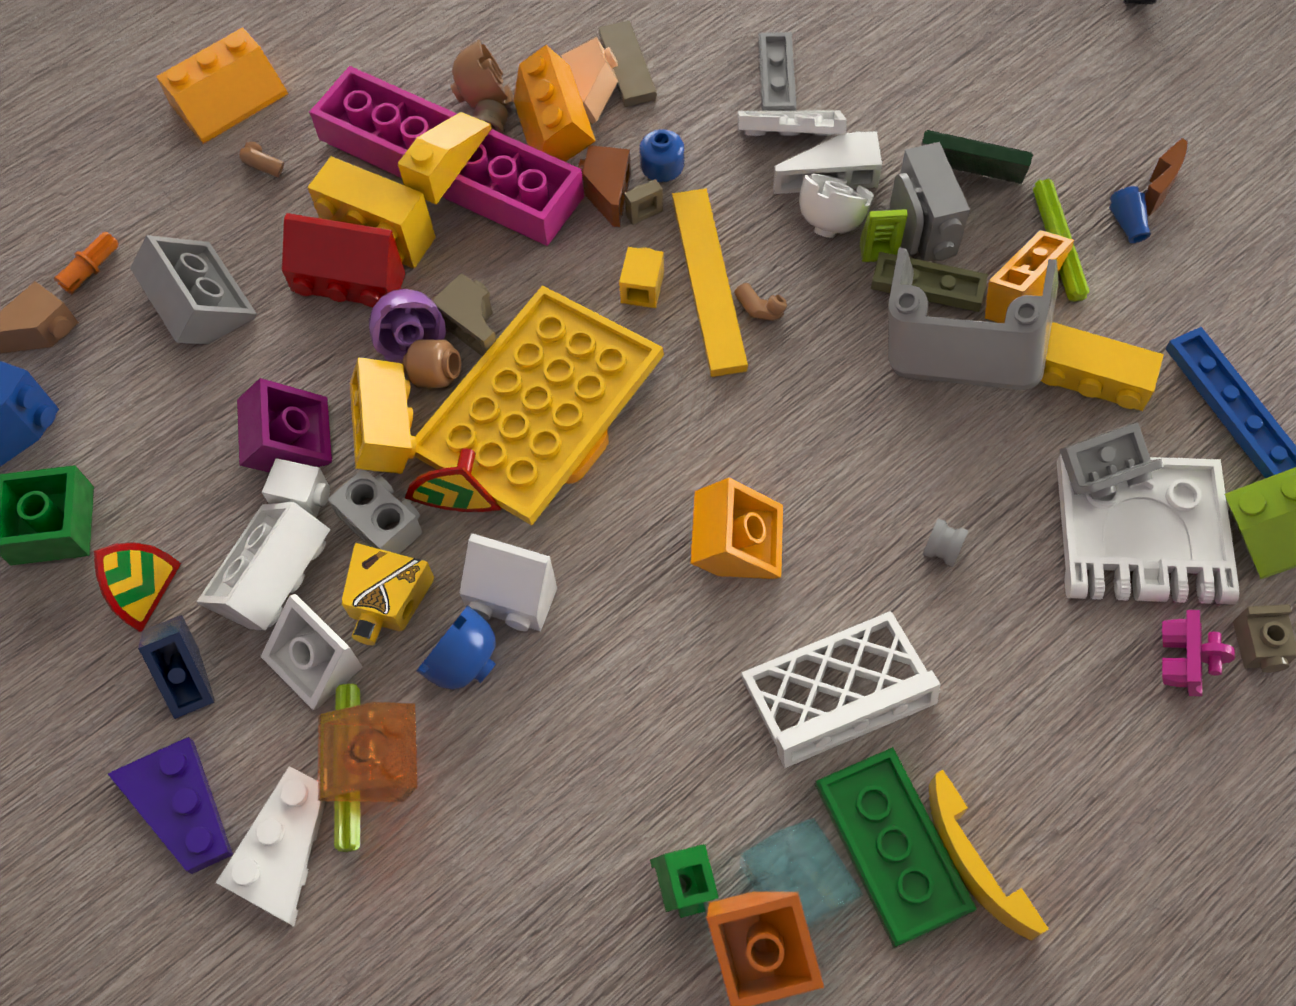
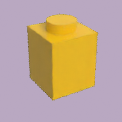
[619,247,664,308]

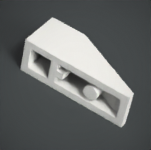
[773,131,882,194]

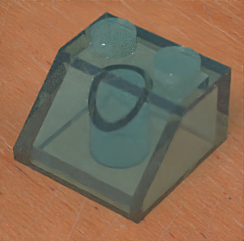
[740,818,863,930]

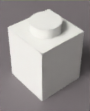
[262,458,330,518]

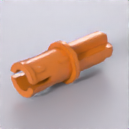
[54,232,119,294]

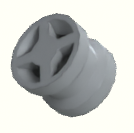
[923,518,969,567]

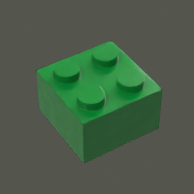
[0,465,94,566]

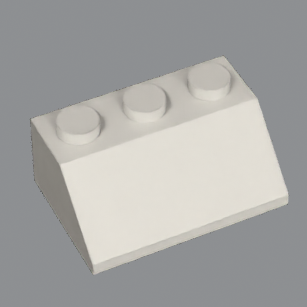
[197,502,331,631]

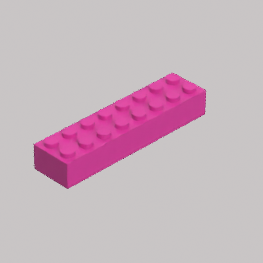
[309,65,584,246]

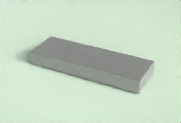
[758,32,797,111]

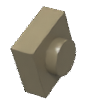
[624,179,663,225]

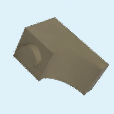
[432,273,496,356]

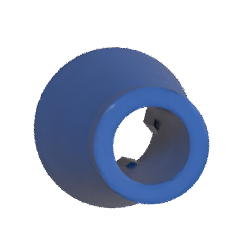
[1109,186,1151,243]

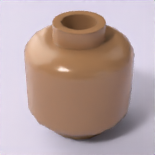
[402,340,461,388]

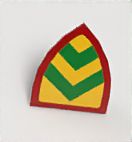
[405,448,502,512]
[94,542,181,633]

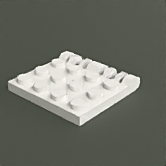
[1056,454,1239,605]

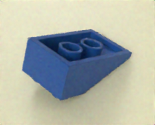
[0,361,59,467]

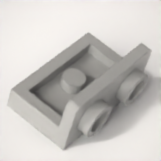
[1059,422,1164,499]

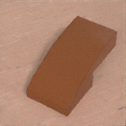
[1145,138,1188,216]

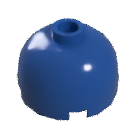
[416,605,496,690]

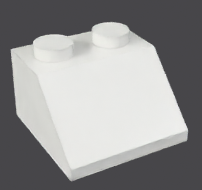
[459,534,557,632]

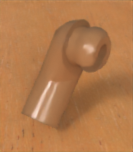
[734,283,787,321]

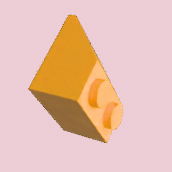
[690,477,783,579]

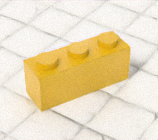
[1041,322,1164,411]
[350,357,416,474]

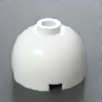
[799,174,874,238]

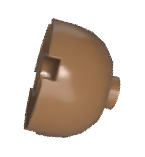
[450,39,513,109]

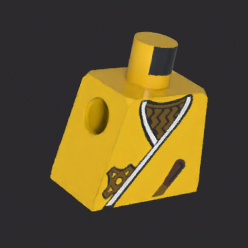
[342,543,434,646]

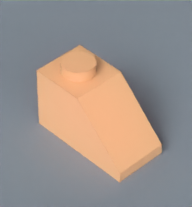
[561,37,618,124]

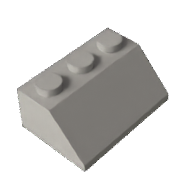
[130,235,257,344]

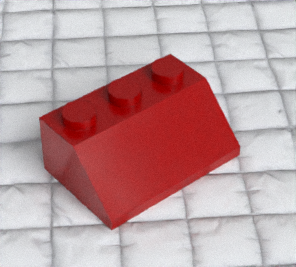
[282,213,406,308]

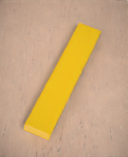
[672,188,748,377]

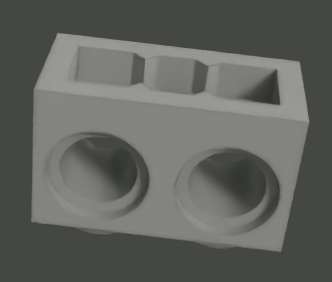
[328,470,423,554]

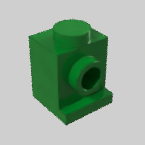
[650,844,719,918]

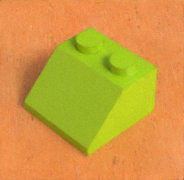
[1224,467,1296,579]

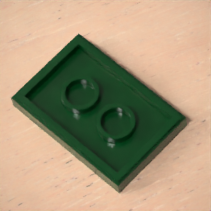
[921,130,1033,184]

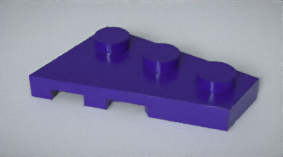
[107,737,233,874]

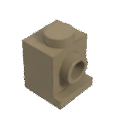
[1233,604,1296,673]

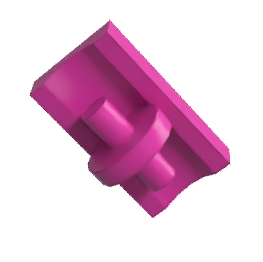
[1162,610,1235,697]

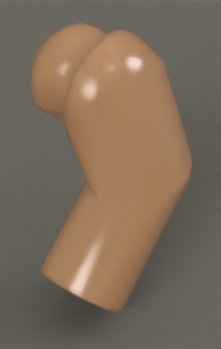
[240,142,284,178]

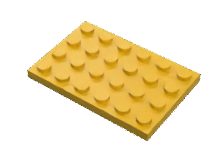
[414,285,664,525]

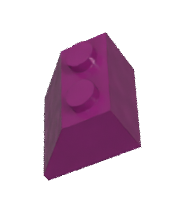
[237,378,332,473]

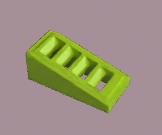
[860,209,908,262]

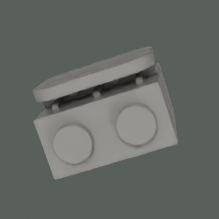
[890,142,970,261]

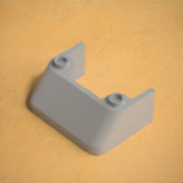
[888,248,1059,390]

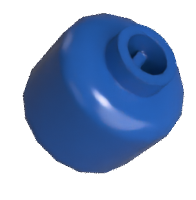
[639,129,684,182]

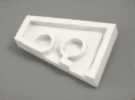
[738,111,847,136]
[216,766,329,926]

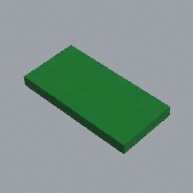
[814,747,977,949]

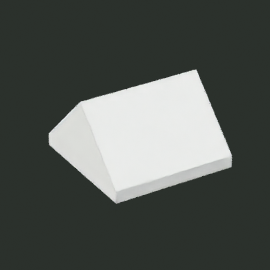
[261,594,363,710]

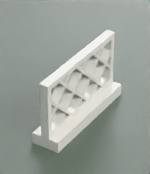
[741,611,940,768]

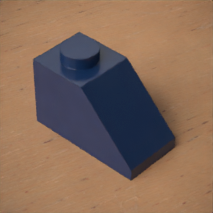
[138,615,215,719]

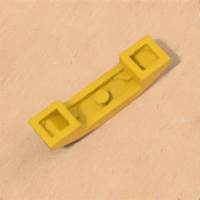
[929,770,1049,941]

